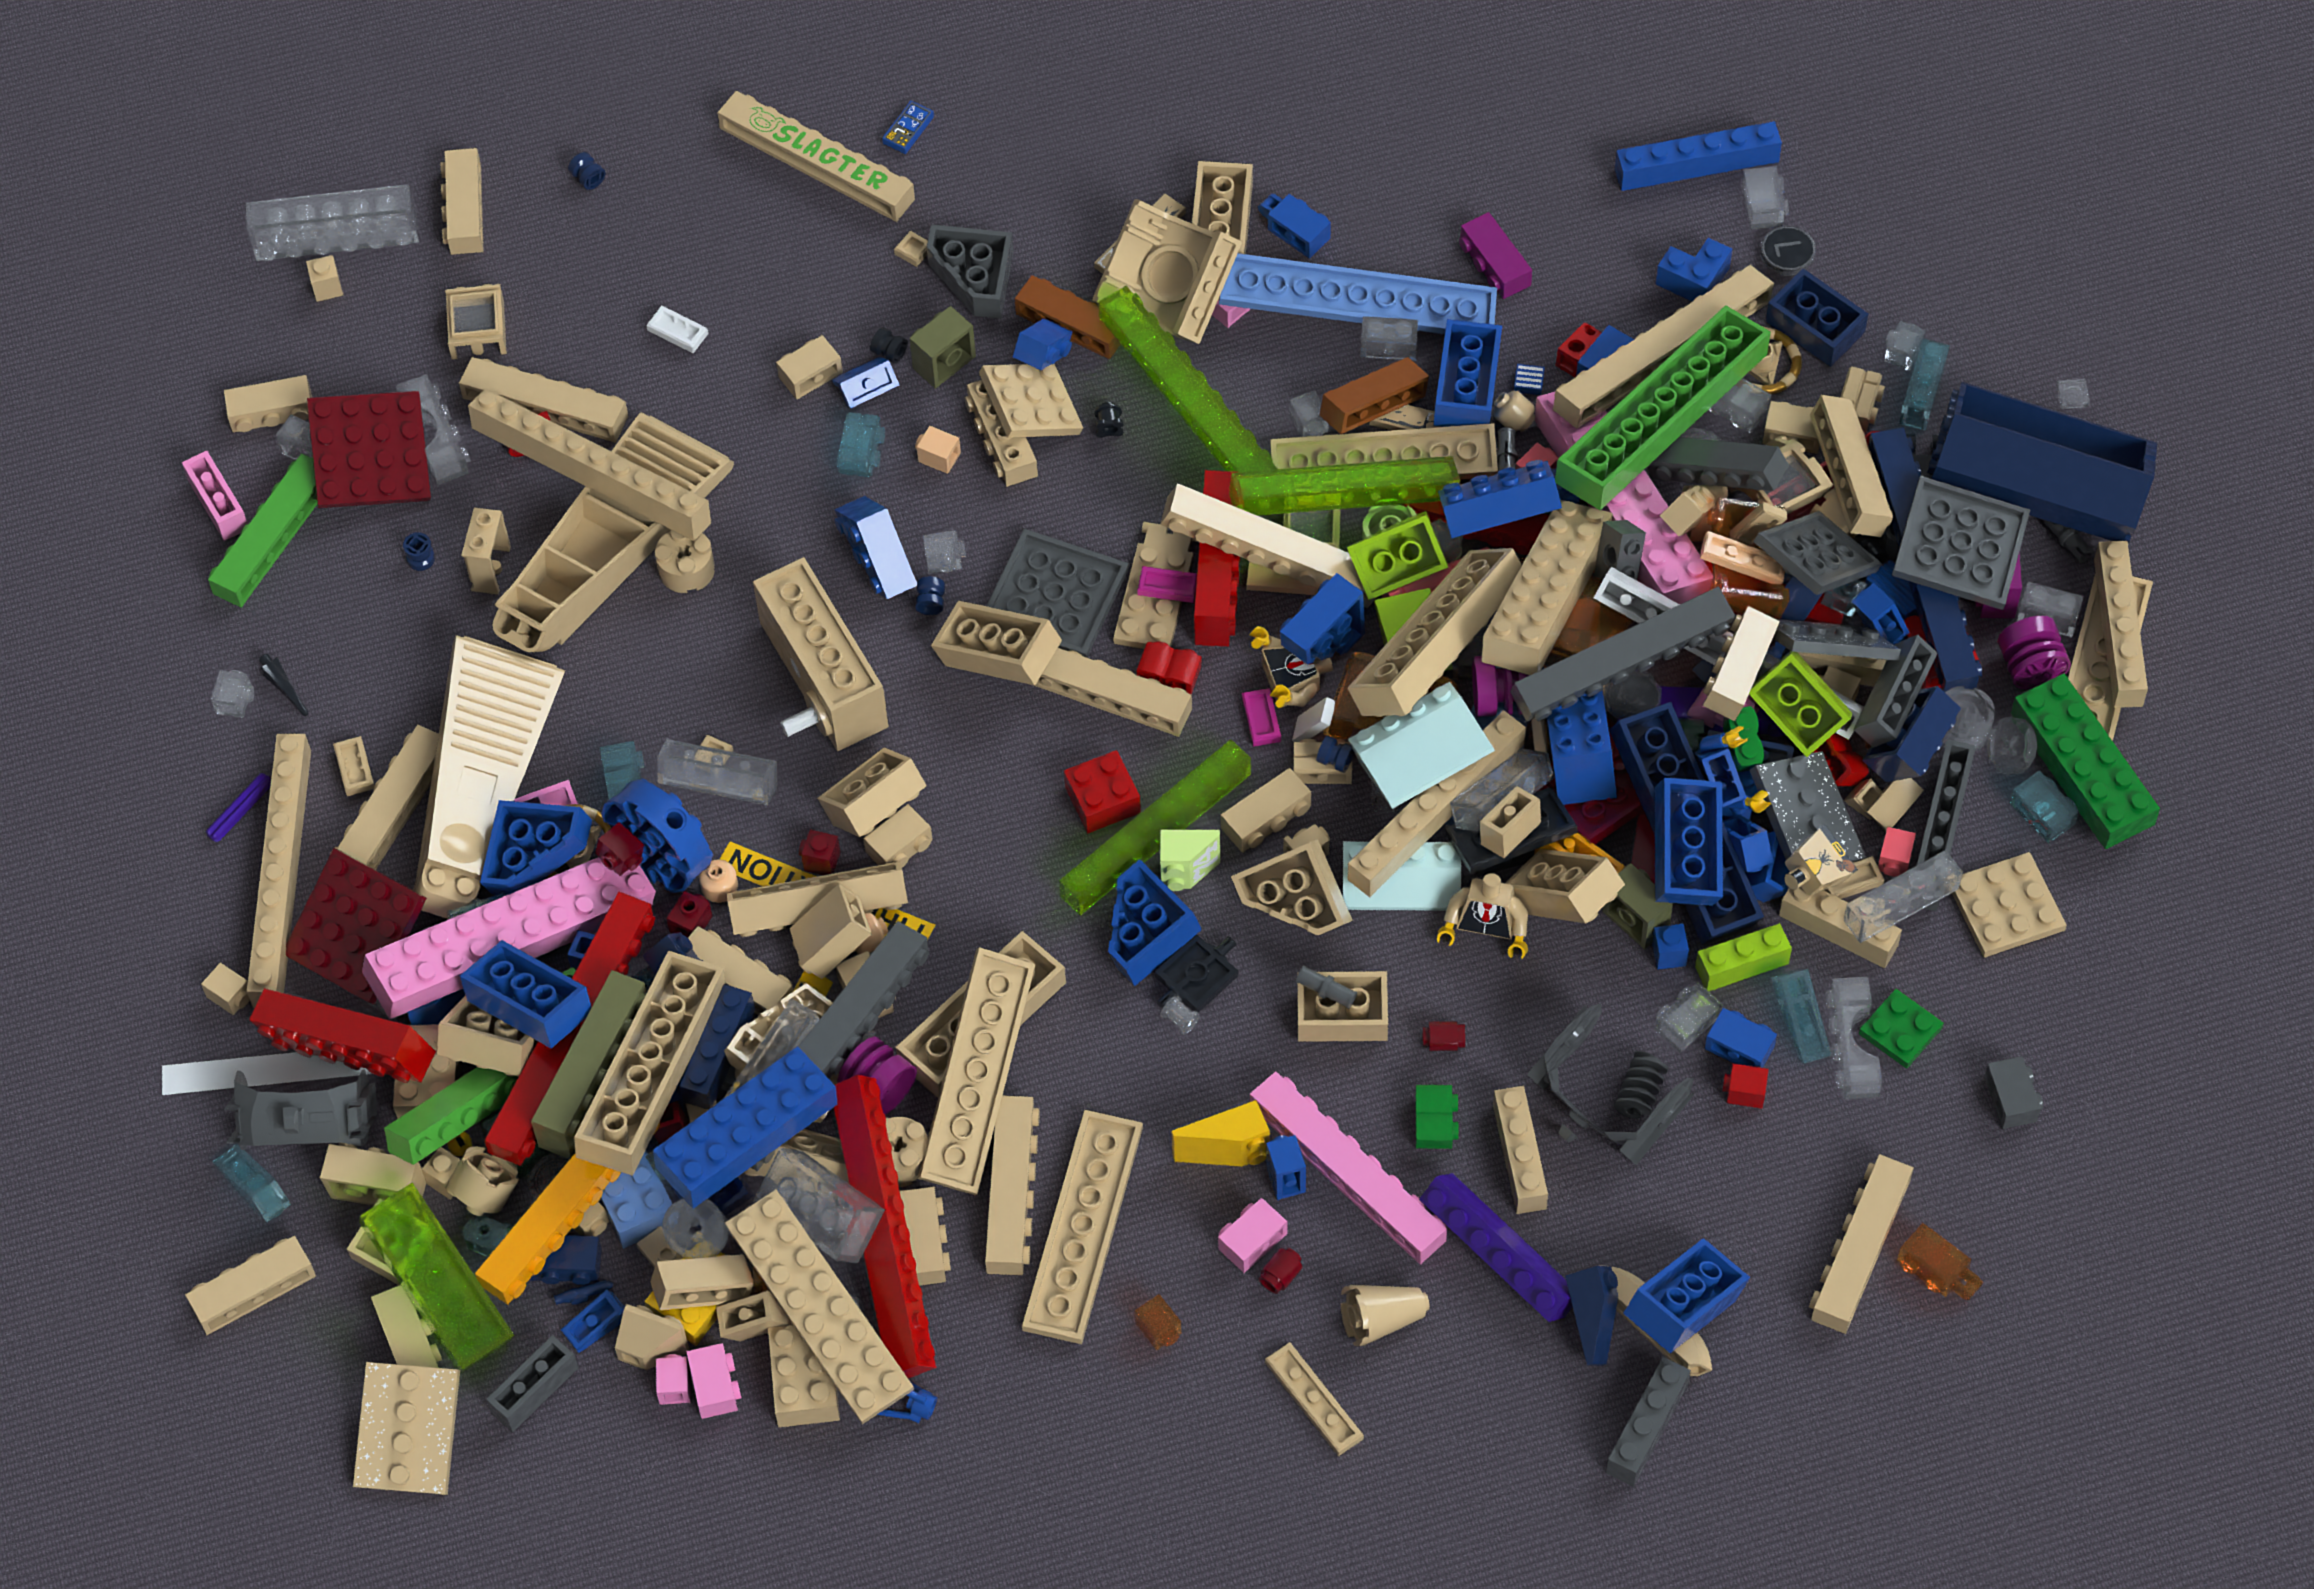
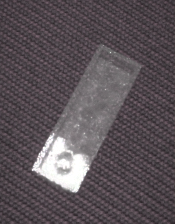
[246,184,419,261]

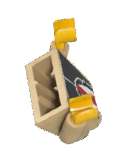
[1250,626,1333,709]
[1437,873,1528,959]

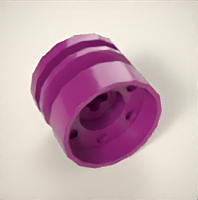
[1997,616,2071,690]
[1472,656,1529,717]
[837,1036,917,1115]

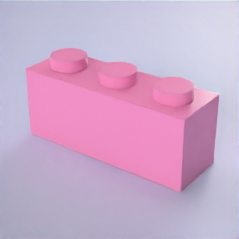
[182,450,248,541]

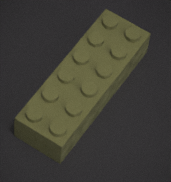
[531,970,647,1159]

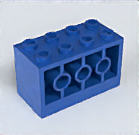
[1546,690,1617,805]

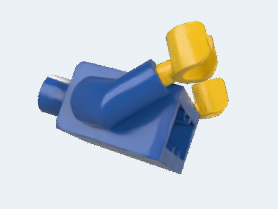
[1694,726,1771,813]

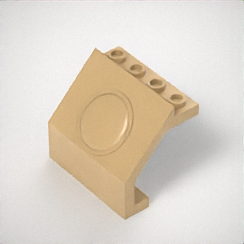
[1092,199,1242,344]

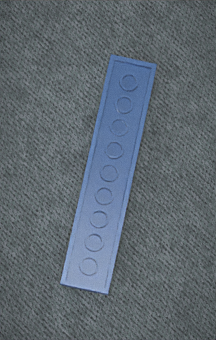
[1219,253,1497,334]

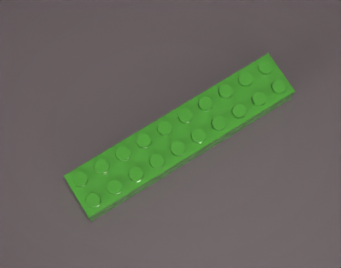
[1555,305,1771,510]

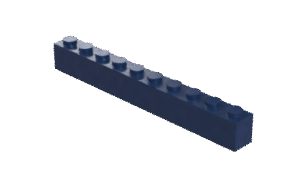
[1868,427,1982,694]

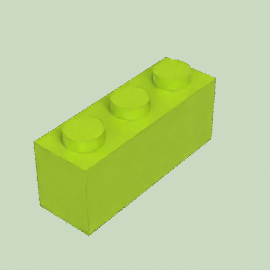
[1695,923,1792,992]

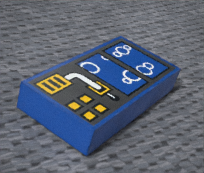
[882,101,934,154]

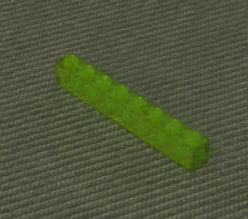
[1229,456,1460,516]
[1059,739,1251,915]

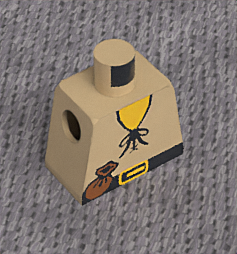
[1784,825,1858,896]

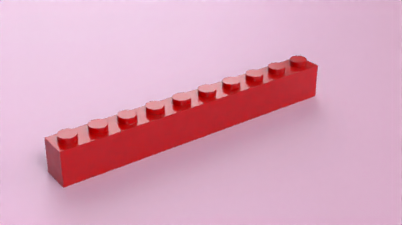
[485,891,655,1166]
[834,1075,936,1379]

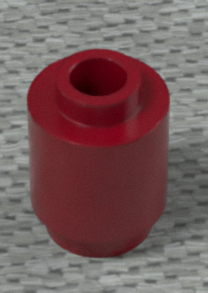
[1422,1021,1465,1051]
[1259,1248,1303,1294]

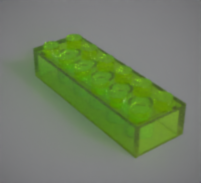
[359,1182,514,1374]

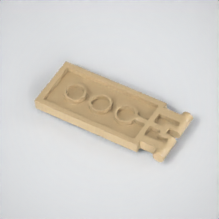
[1113,522,1198,649]

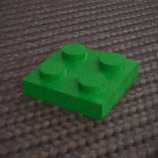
[1859,989,1944,1069]

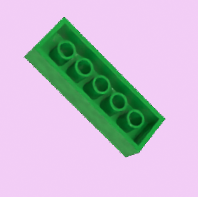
[2011,673,2160,850]

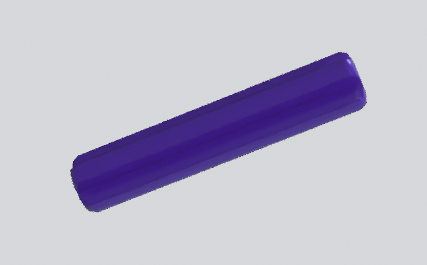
[206,773,271,843]

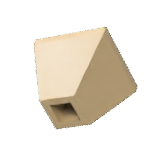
[615,1304,689,1370]

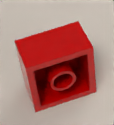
[1064,750,1141,834]

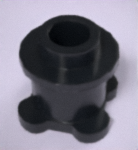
[1094,402,1124,438]

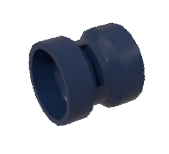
[568,152,606,190]
[403,532,435,571]
[915,576,945,615]
[1316,735,1354,773]

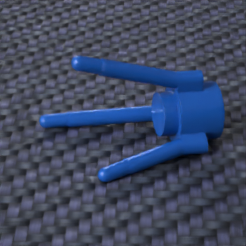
[877,1380,938,1423]

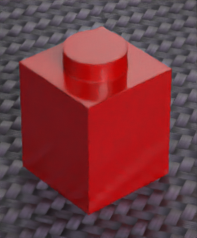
[1723,1063,1769,1109]

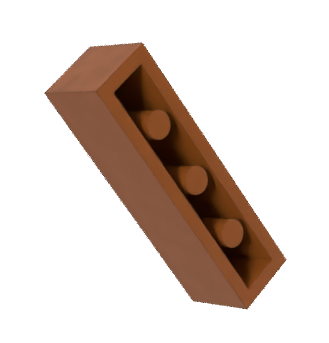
[1015,275,1127,360]
[1319,357,1429,434]

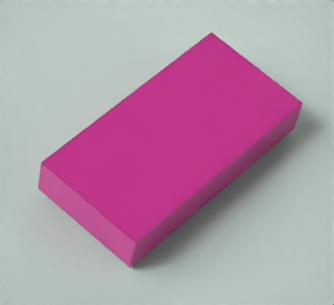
[1137,566,1197,603]
[1242,688,1281,747]

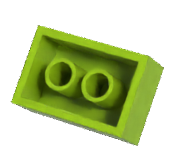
[1749,651,1852,757]

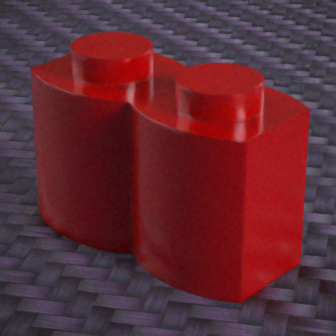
[1137,641,1202,695]
[1812,732,1869,786]

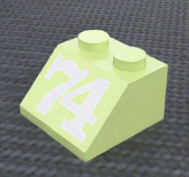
[1160,830,1220,891]

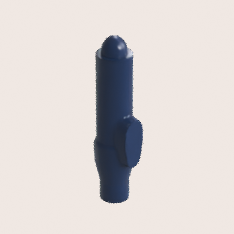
[554,1280,614,1305]

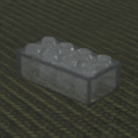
[753,1147,885,1263]

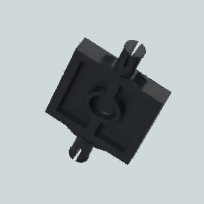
[1155,934,1239,1014]

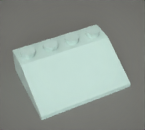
[1348,682,1495,809]

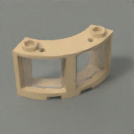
[1728,436,1833,514]

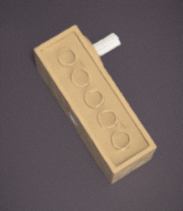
[753,557,889,752]

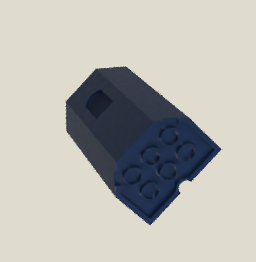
[1927,382,2158,544]

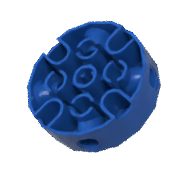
[601,778,713,893]

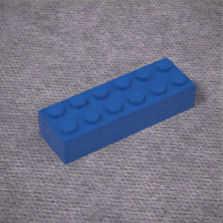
[653,1046,837,1209]

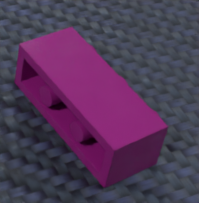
[1459,212,1532,299]

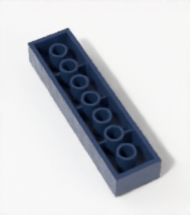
[1609,702,1764,945]

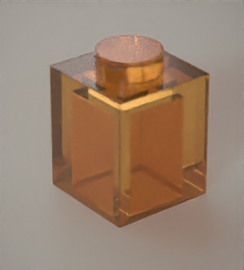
[1134,1294,1182,1350]

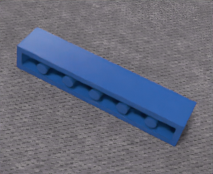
[1615,121,1782,191]

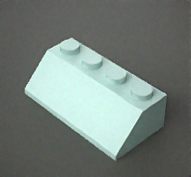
[1343,841,1461,911]

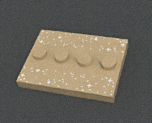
[353,1362,460,1495]

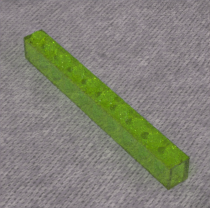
[1099,286,1289,512]

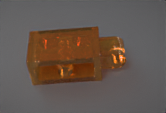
[1897,1223,1983,1300]

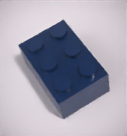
[1766,269,1869,367]
[1862,686,1961,782]

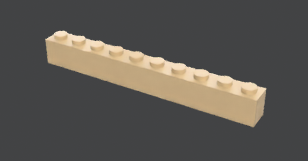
[1553,265,1774,429]
[468,388,711,541]
[247,734,311,1008]

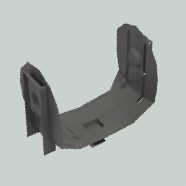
[1527,1003,1694,1165]
[224,1069,377,1150]

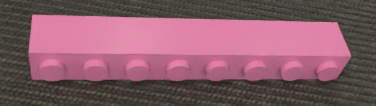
[1250,1071,1447,1265]

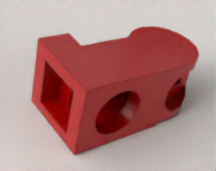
[1555,323,1602,378]

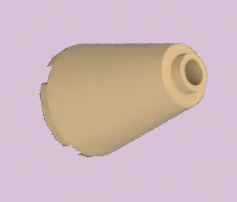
[1341,1285,1430,1346]

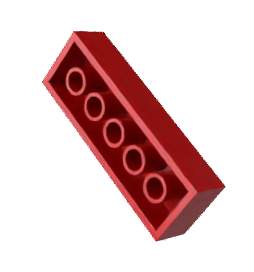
[1194,470,1244,647]
[249,988,436,1083]

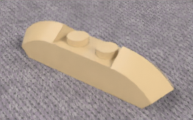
[1599,1265,1712,1376]

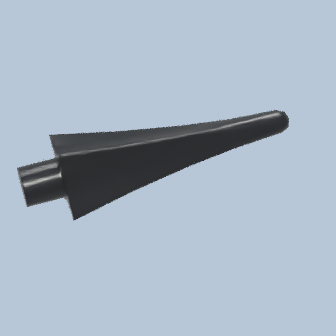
[259,654,309,716]

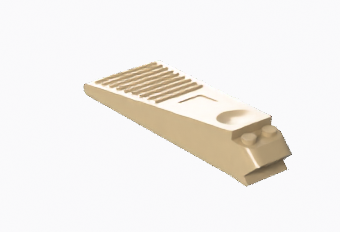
[493,412,734,652]
[413,635,565,919]

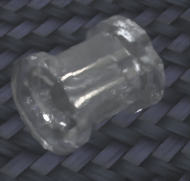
[1160,996,1200,1035]

